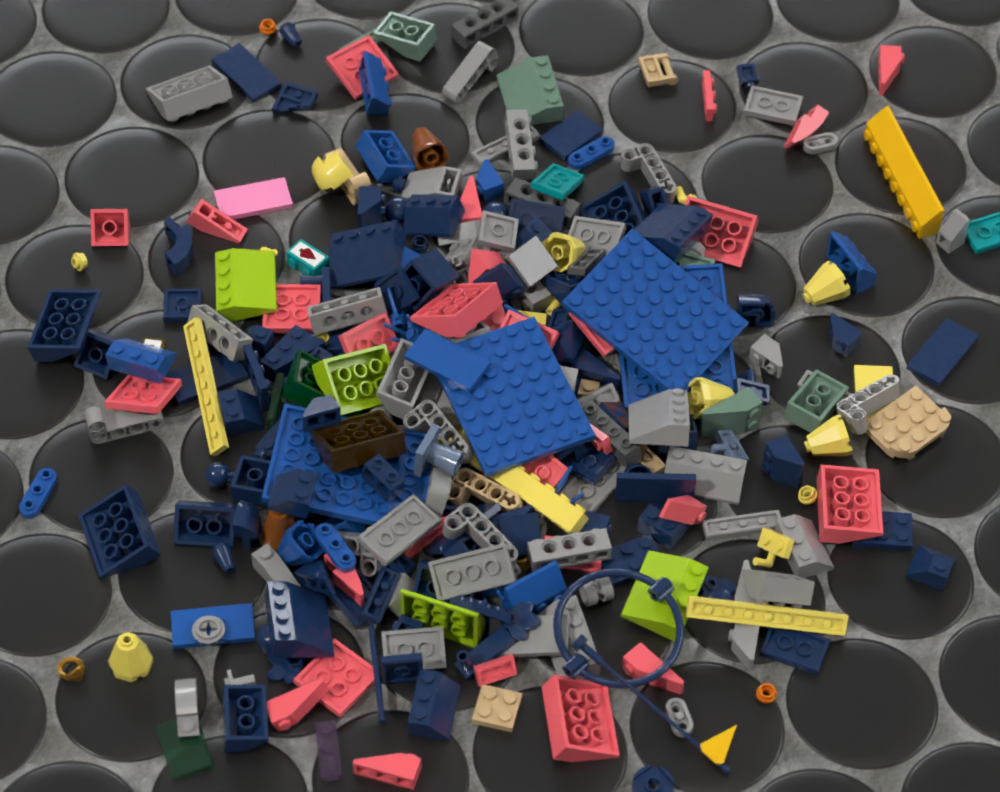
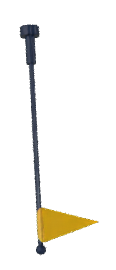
[571,634,737,774]

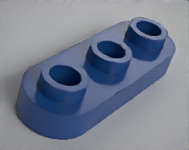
[568,136,614,170]
[19,468,57,519]
[315,523,356,573]

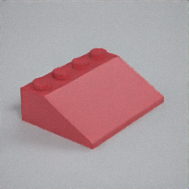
[685,196,759,268]
[410,282,503,339]
[816,465,883,544]
[542,675,620,762]

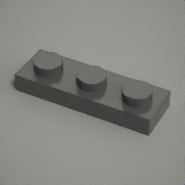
[567,247,606,277]

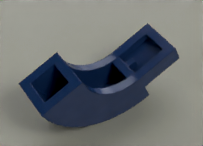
[164,217,193,276]

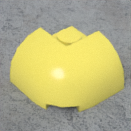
[312,151,353,191]

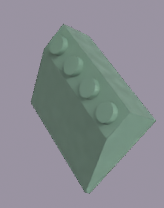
[496,55,564,125]

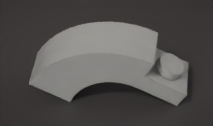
[175,678,200,738]

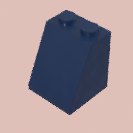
[404,248,460,311]

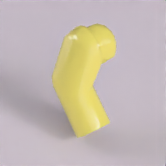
[676,186,697,205]
[546,290,561,316]

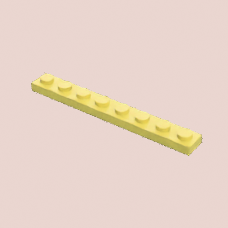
[183,317,229,456]
[685,595,849,636]

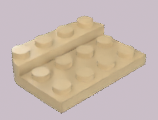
[865,386,951,460]

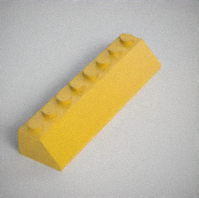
[863,106,944,239]

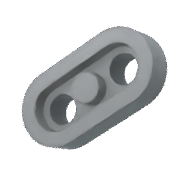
[803,132,838,154]
[665,698,693,738]

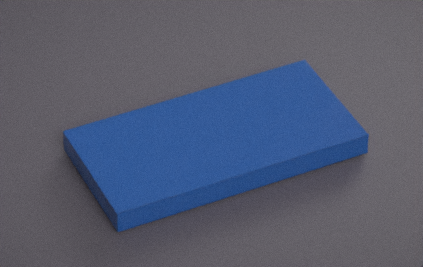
[404,328,491,393]
[171,603,255,649]

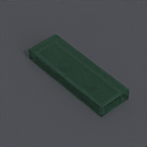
[267,373,285,430]

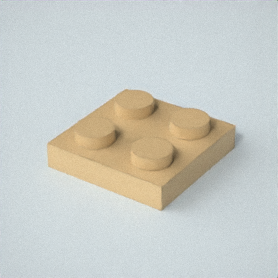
[472,684,522,732]

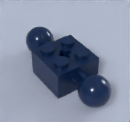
[205,455,270,507]

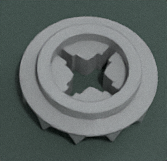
[192,615,225,646]

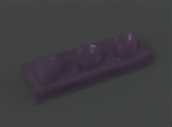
[315,720,342,781]

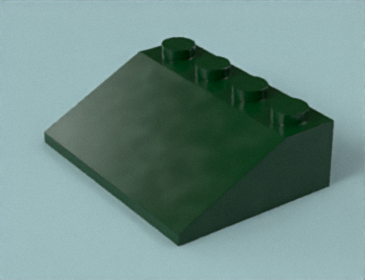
[283,348,362,417]

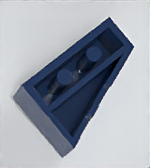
[260,325,326,384]

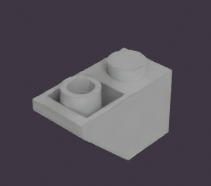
[936,209,970,254]
[749,334,783,378]

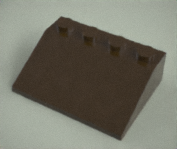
[309,409,406,473]

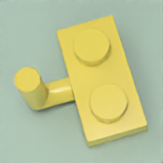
[753,527,795,568]

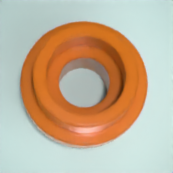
[259,19,277,35]
[756,683,777,703]

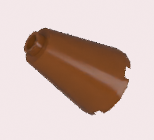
[412,127,449,170]
[261,510,296,552]

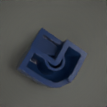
[736,294,775,327]
[232,500,262,549]

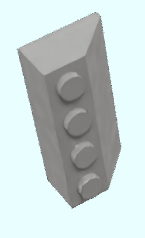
[376,338,429,420]
[664,446,747,505]
[537,595,600,679]

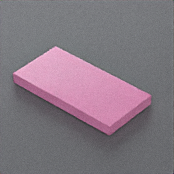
[214,177,293,219]

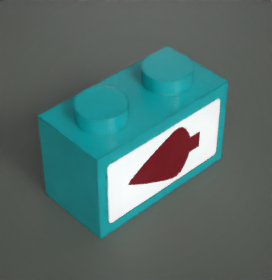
[286,239,330,276]

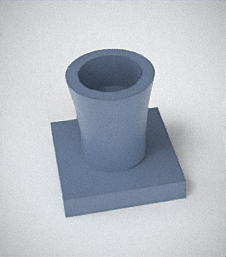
[414,423,465,477]

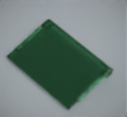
[155,719,214,780]

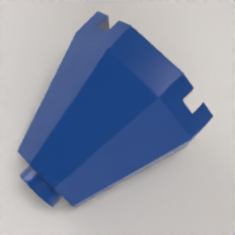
[276,520,325,567]

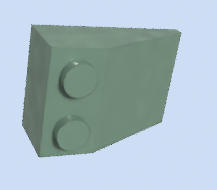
[373,11,437,61]
[784,369,849,433]
[699,387,763,437]

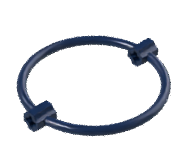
[553,568,684,689]

